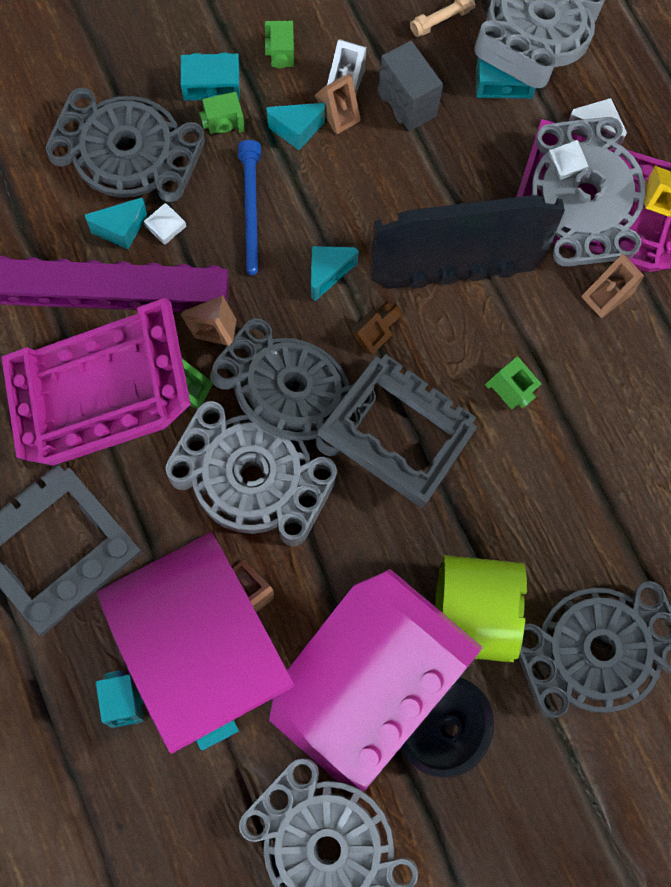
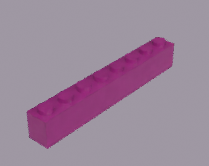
[0,256,229,312]

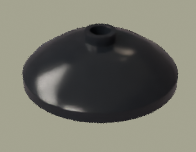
[401,677,494,778]

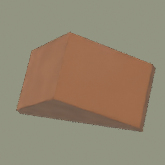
[314,73,361,134]
[581,254,644,318]
[181,295,237,346]
[232,560,274,613]

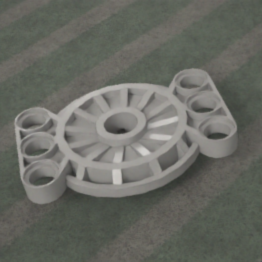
[532,117,646,267]
[239,758,419,887]

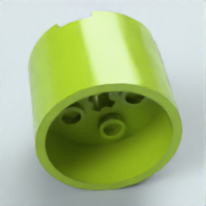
[435,555,527,662]

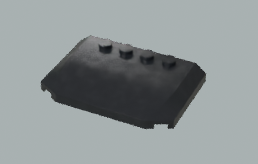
[370,195,565,289]

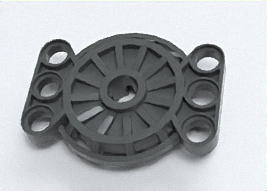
[46,87,205,202]
[210,318,376,456]
[518,581,671,718]

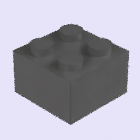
[377,41,443,131]

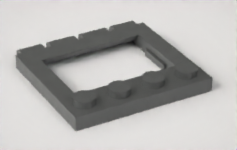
[317,354,477,508]
[0,464,142,637]

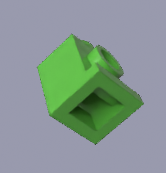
[265,21,294,68]
[199,92,245,134]
[485,356,542,410]

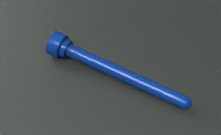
[238,140,261,276]

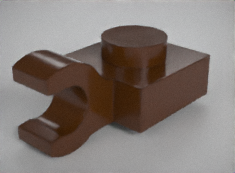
[351,302,403,355]

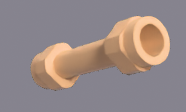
[410,0,475,37]

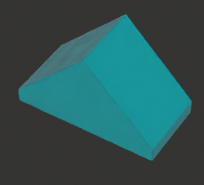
[267,103,325,150]
[85,198,147,250]
[311,246,359,301]

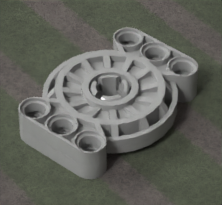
[474,0,605,88]
[166,401,337,547]

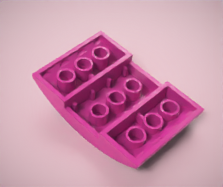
[97,531,295,754]

